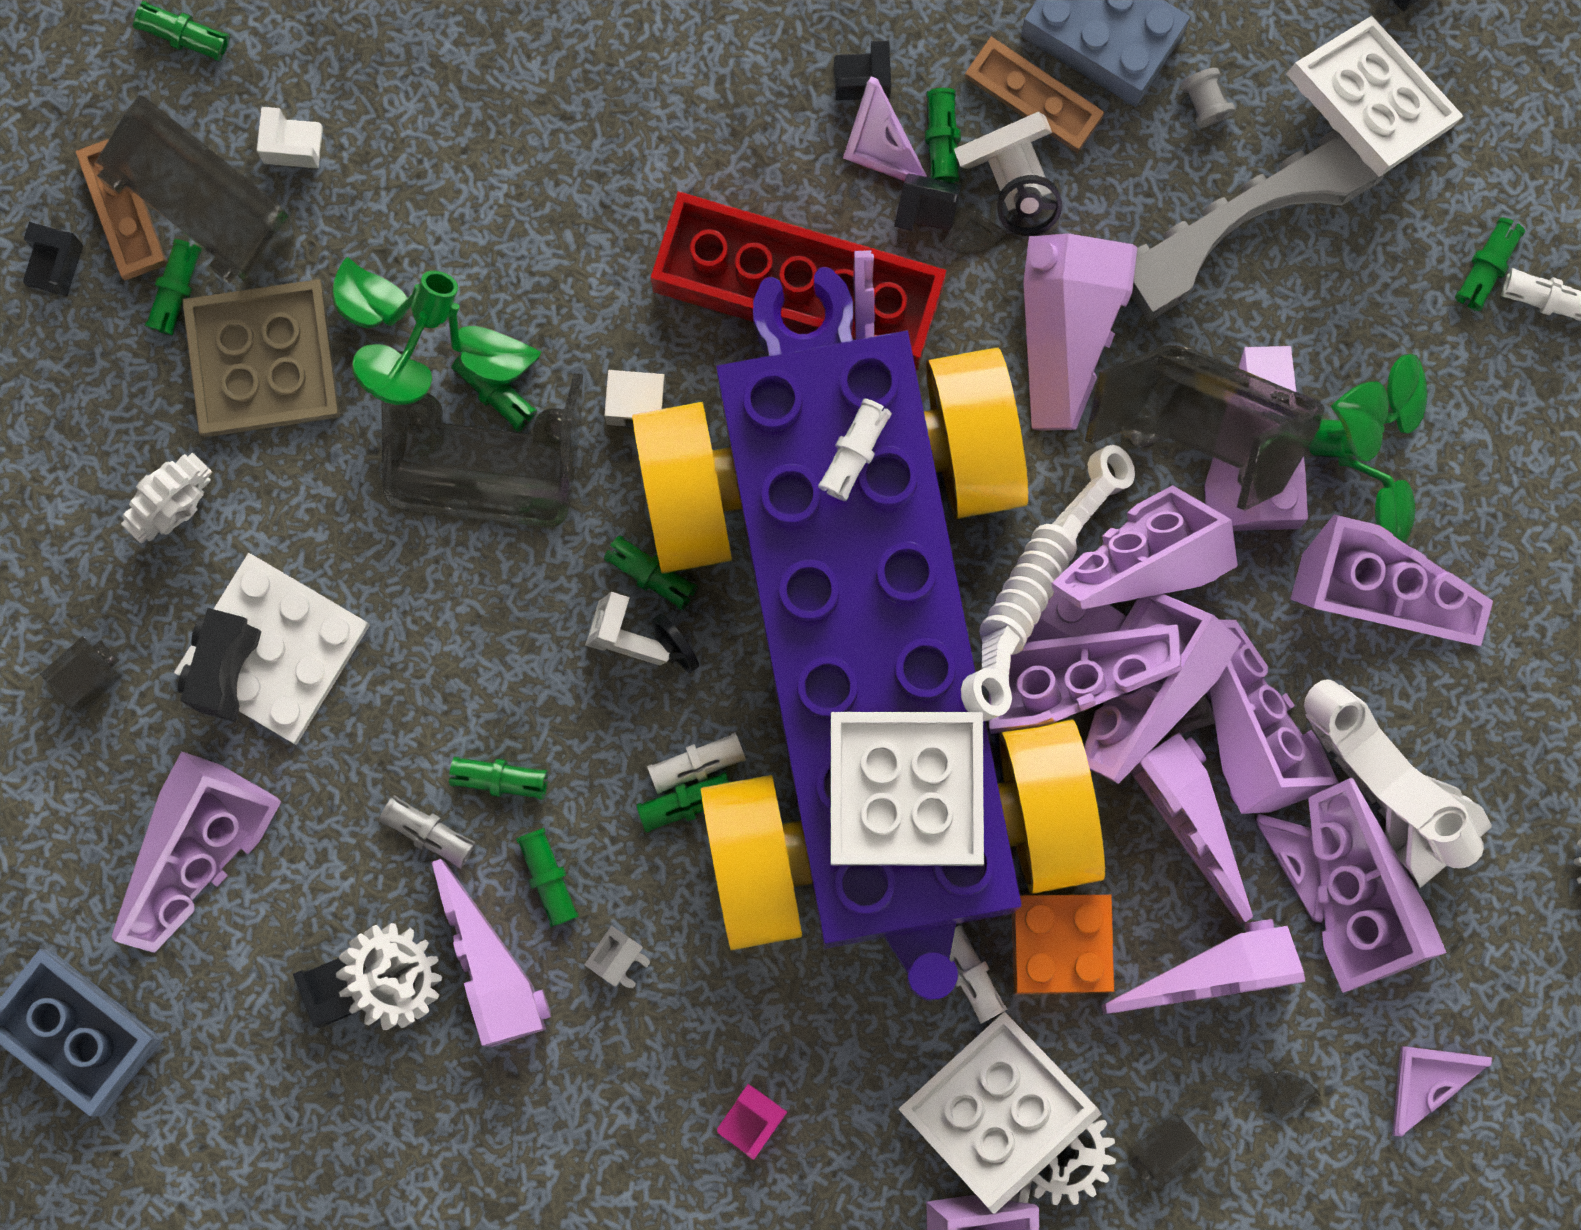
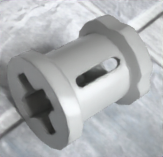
[1180,68,1236,128]

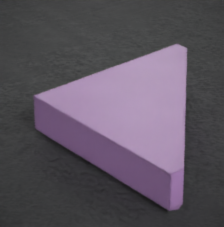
[843,77,927,181]
[853,250,875,340]
[1255,814,1324,923]
[1392,1046,1492,1137]

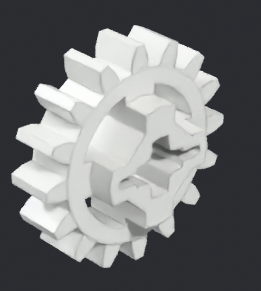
[121,453,212,543]
[336,923,442,1030]
[1027,1120,1116,1205]

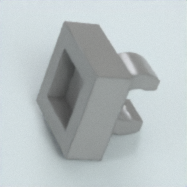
[584,926,650,988]

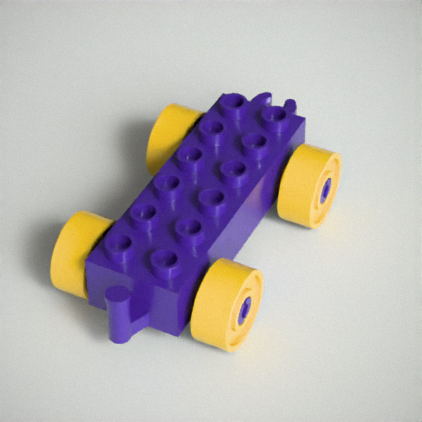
[632,267,1105,1000]

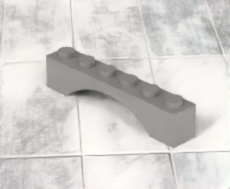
[1131,130,1386,322]

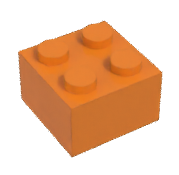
[1012,894,1114,994]

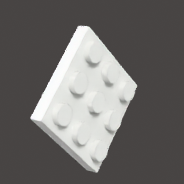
[1286,16,1463,177]
[174,553,370,745]
[831,712,984,866]
[899,1011,1101,1214]

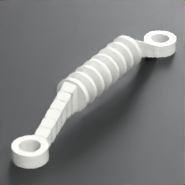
[961,445,1135,721]

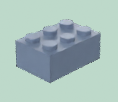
[1021,0,1191,107]
[0,949,164,1116]

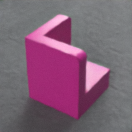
[717,1084,787,1160]

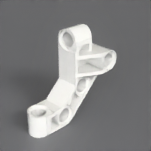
[1304,679,1492,889]

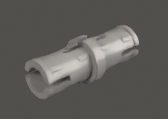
[379,795,476,869]

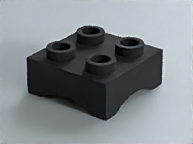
[178,608,262,722]

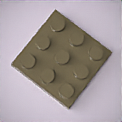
[182,279,340,438]

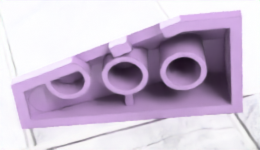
[1024,234,1137,431]
[1204,346,1308,531]
[1052,485,1238,609]
[1084,594,1241,784]
[1210,620,1339,814]
[989,624,1182,734]
[432,859,551,1047]
[1101,919,1305,1015]

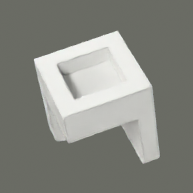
[257,107,323,168]
[604,370,666,426]

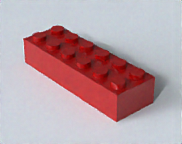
[650,191,947,370]

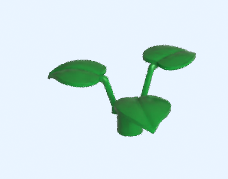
[332,257,541,405]
[1308,354,1427,543]

